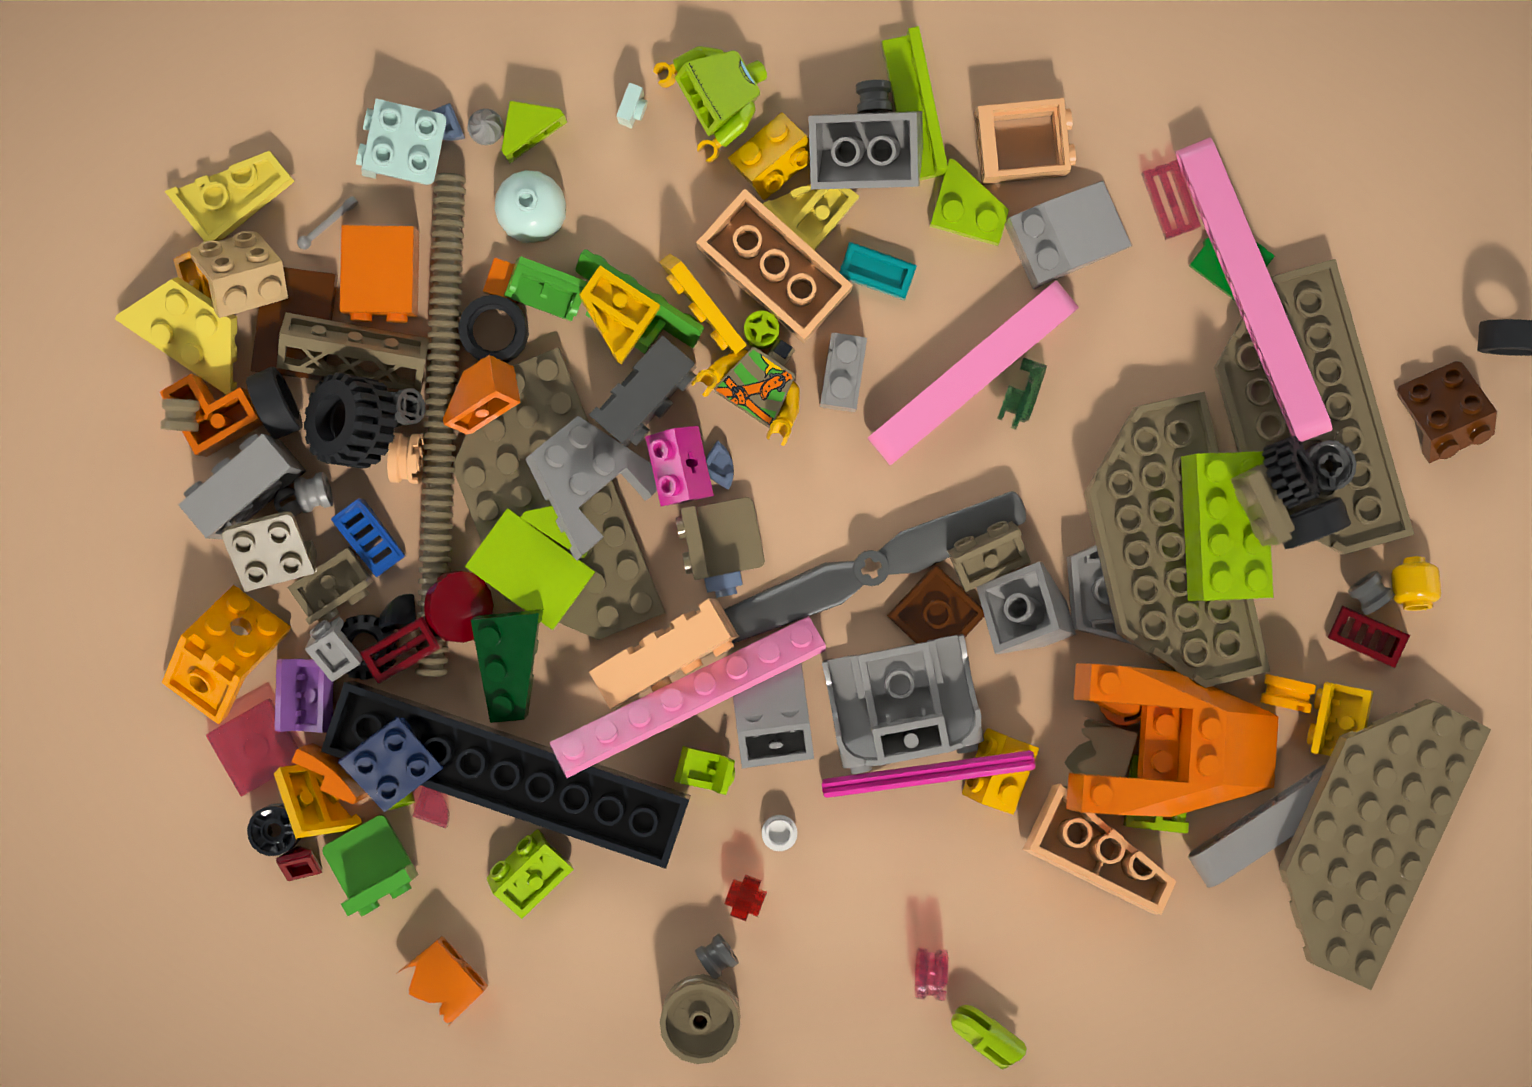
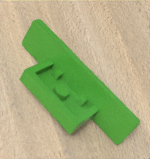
[575,249,704,354]

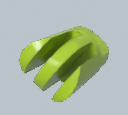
[951,1005,1027,1069]

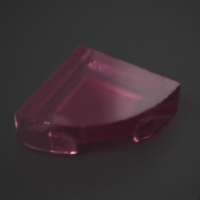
[412,787,450,828]

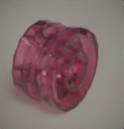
[914,948,948,1001]

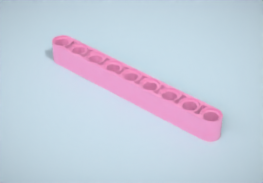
[1176,137,1332,442]

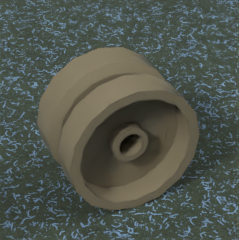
[660,974,741,1064]

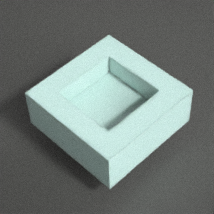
[617,83,648,128]

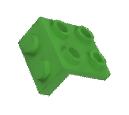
[322,815,419,917]

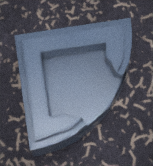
[432,103,465,141]
[706,441,734,490]

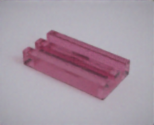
[1141,160,1201,240]

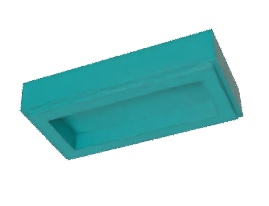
[839,242,917,301]

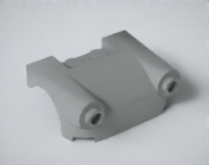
[822,634,984,774]

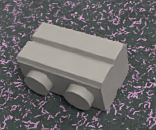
[820,333,867,412]

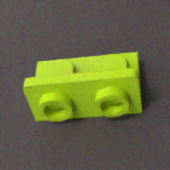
[486,829,574,919]

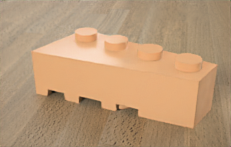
[589,599,739,709]
[1022,784,1176,915]

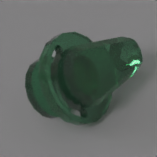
[997,358,1048,430]

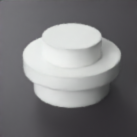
[762,815,797,851]

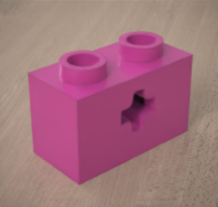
[645,426,714,507]

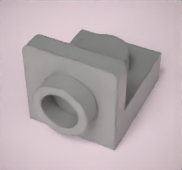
[305,617,363,682]

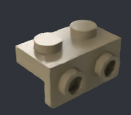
[1230,464,1295,546]
[947,521,1031,592]
[287,547,373,625]

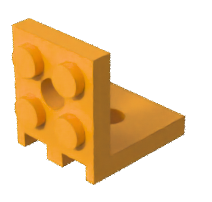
[162,585,291,725]

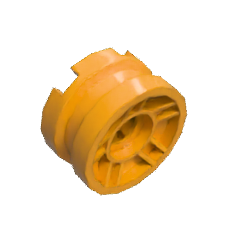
[1260,674,1316,713]

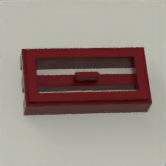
[360,616,443,684]

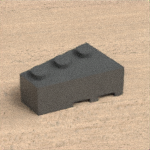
[589,336,696,447]

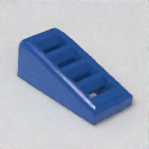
[331,498,406,577]

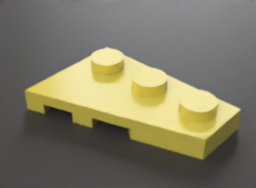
[164,151,295,242]

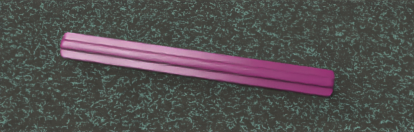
[822,751,1035,798]

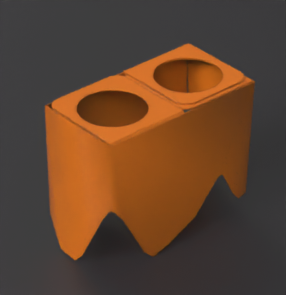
[396,936,488,1026]

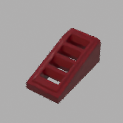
[1327,605,1410,669]

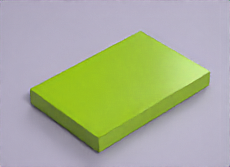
[465,508,596,630]

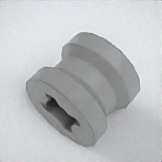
[294,472,333,513]

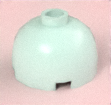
[494,170,566,243]

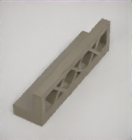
[276,312,430,393]

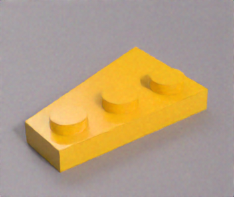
[659,253,747,354]

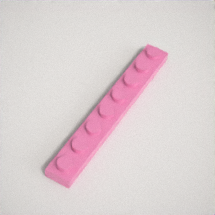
[550,616,826,778]

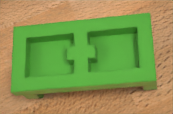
[504,256,588,322]

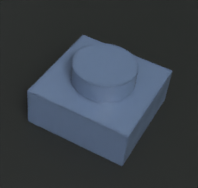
[704,571,743,598]

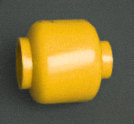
[1391,556,1441,611]

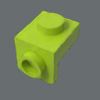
[674,746,735,795]

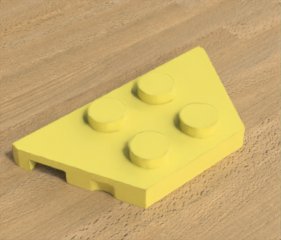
[115,277,237,395]

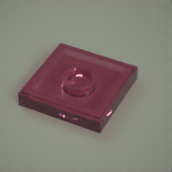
[206,698,299,797]

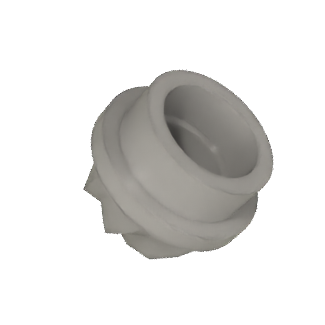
[468,109,504,145]

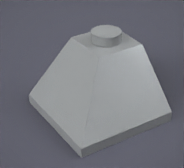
[976,561,1076,654]

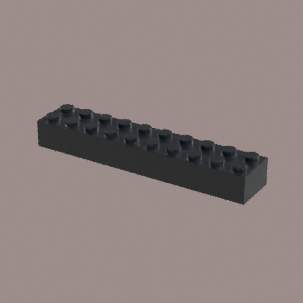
[321,680,691,869]

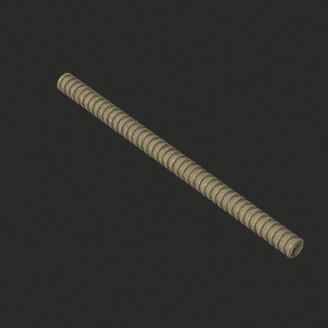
[415,173,466,677]

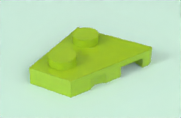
[930,158,1009,246]

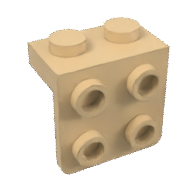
[190,231,288,318]

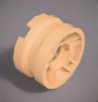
[387,433,425,484]

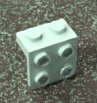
[356,98,446,185]

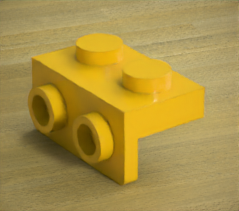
[728,112,810,200]
[1307,682,1374,756]
[962,728,1039,815]

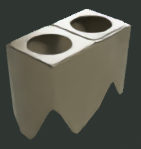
[1063,715,1138,788]

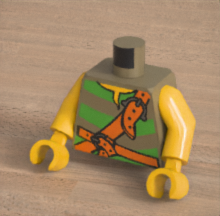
[691,338,800,446]

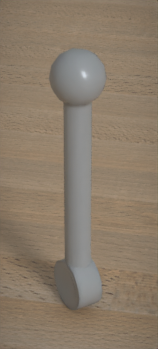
[297,196,358,250]

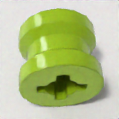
[744,310,780,349]

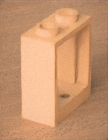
[975,98,1076,184]

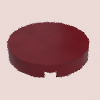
[424,571,494,643]

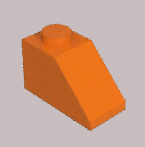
[443,355,521,434]

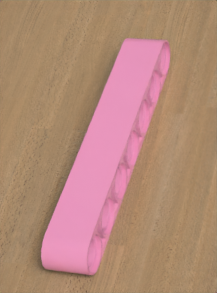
[867,280,1079,466]

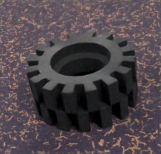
[1262,436,1320,508]
[341,614,399,680]

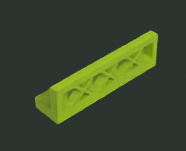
[881,26,948,180]

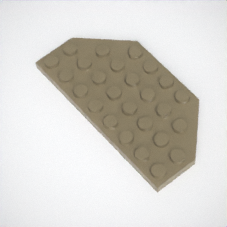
[1214,259,1414,554]
[452,348,666,640]
[1084,391,1270,688]
[1279,699,1491,990]

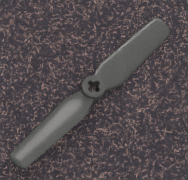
[724,491,1026,644]

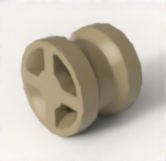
[161,399,200,431]

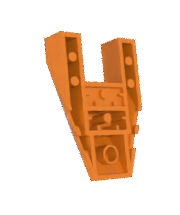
[1066,663,1279,817]

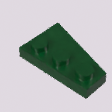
[471,609,543,723]

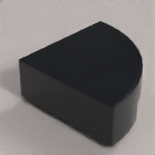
[379,594,416,630]

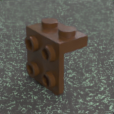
[1397,361,1497,463]

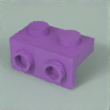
[275,658,334,733]

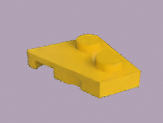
[580,266,660,365]

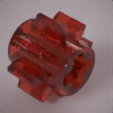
[724,874,767,922]

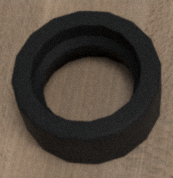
[458,295,529,363]
[1477,319,1532,356]
[246,367,303,439]
[1283,497,1351,549]

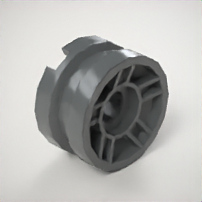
[1307,440,1357,492]

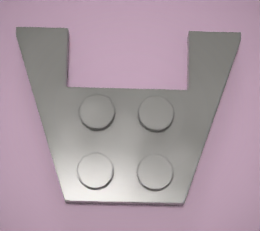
[525,416,657,560]
[1067,545,1132,644]

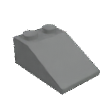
[1005,181,1132,289]

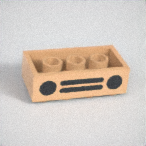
[696,189,853,344]

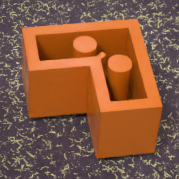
[159,374,263,457]

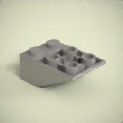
[733,663,814,768]

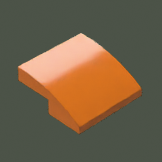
[291,743,368,804]

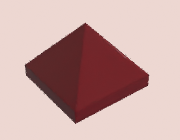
[276,845,322,881]

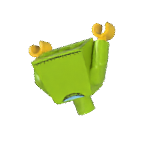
[653,46,767,162]

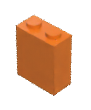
[340,225,420,323]

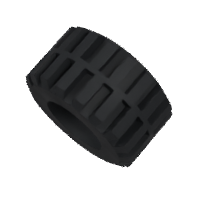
[304,373,397,468]

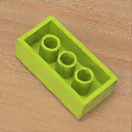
[1181,451,1274,601]

